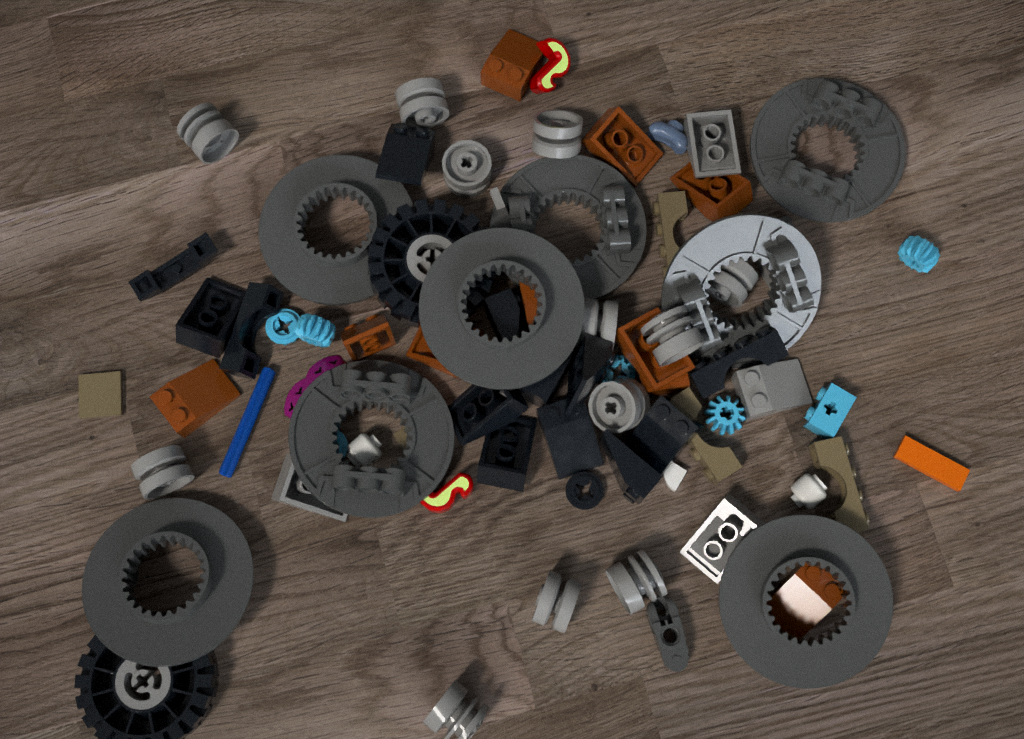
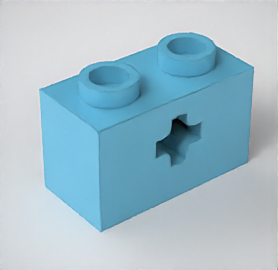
[803,383,857,440]

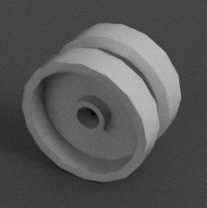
[395,78,449,128]
[532,109,583,159]
[442,140,492,198]
[706,258,759,308]
[580,298,618,352]
[588,377,650,433]
[131,445,195,500]
[532,570,582,633]

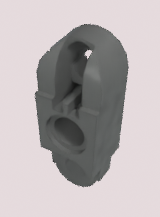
[646,597,690,672]

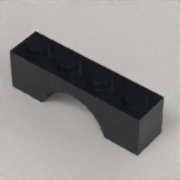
[219,282,284,380]
[689,326,789,399]

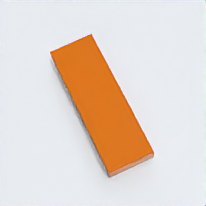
[893,435,970,492]

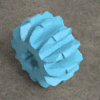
[897,235,940,273]
[295,313,336,348]
[704,395,746,436]

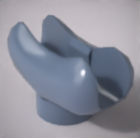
[648,120,688,154]

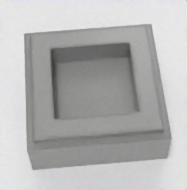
[490,187,509,218]

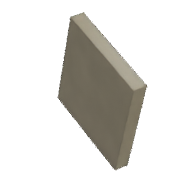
[78,371,123,419]

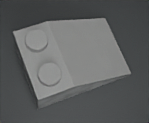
[683,109,741,178]
[731,359,813,421]
[271,454,348,522]
[680,493,765,584]

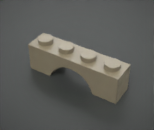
[652,191,688,280]
[671,387,742,485]
[808,436,870,533]

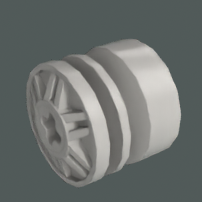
[177,102,239,164]
[640,305,705,367]
[605,549,668,615]
[423,680,489,739]

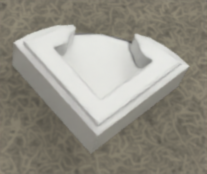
[663,463,687,492]

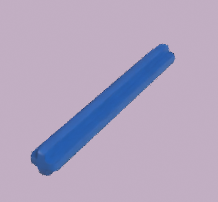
[219,367,276,478]

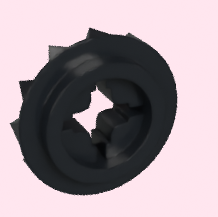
[565,472,604,510]

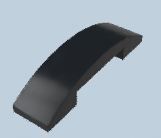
[129,232,219,301]

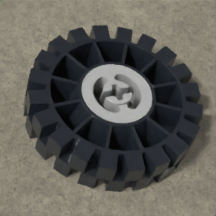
[368,199,496,328]
[74,612,219,739]

